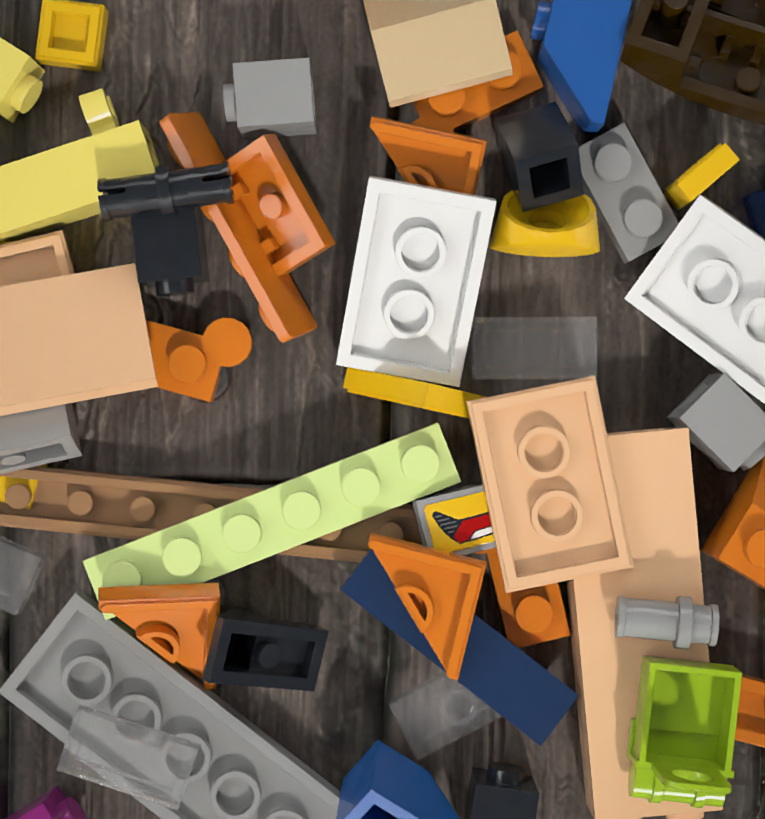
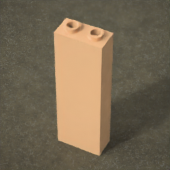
[566,427,723,819]

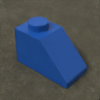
[530,0,632,137]
[336,740,460,819]

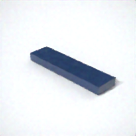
[340,549,579,746]

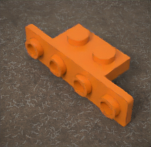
[159,112,336,343]

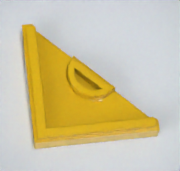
[343,367,486,418]

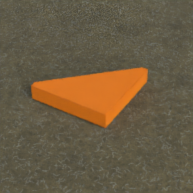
[370,115,487,195]
[368,532,487,680]
[98,583,221,690]

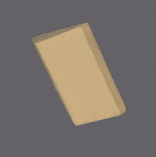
[363,0,513,108]

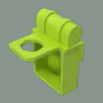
[627,655,742,808]

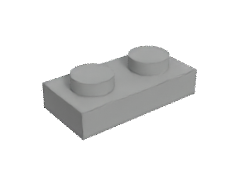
[579,122,679,264]

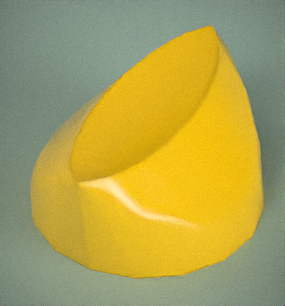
[489,190,600,257]

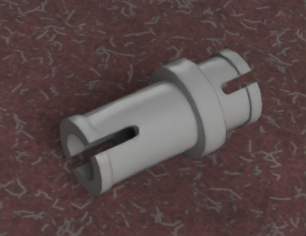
[614,596,720,649]

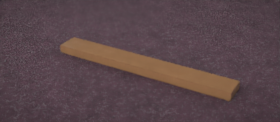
[0,466,423,562]

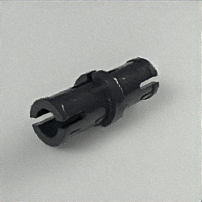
[97,161,235,221]

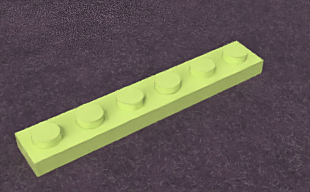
[83,422,461,620]

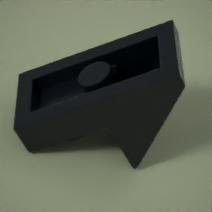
[202,606,329,691]

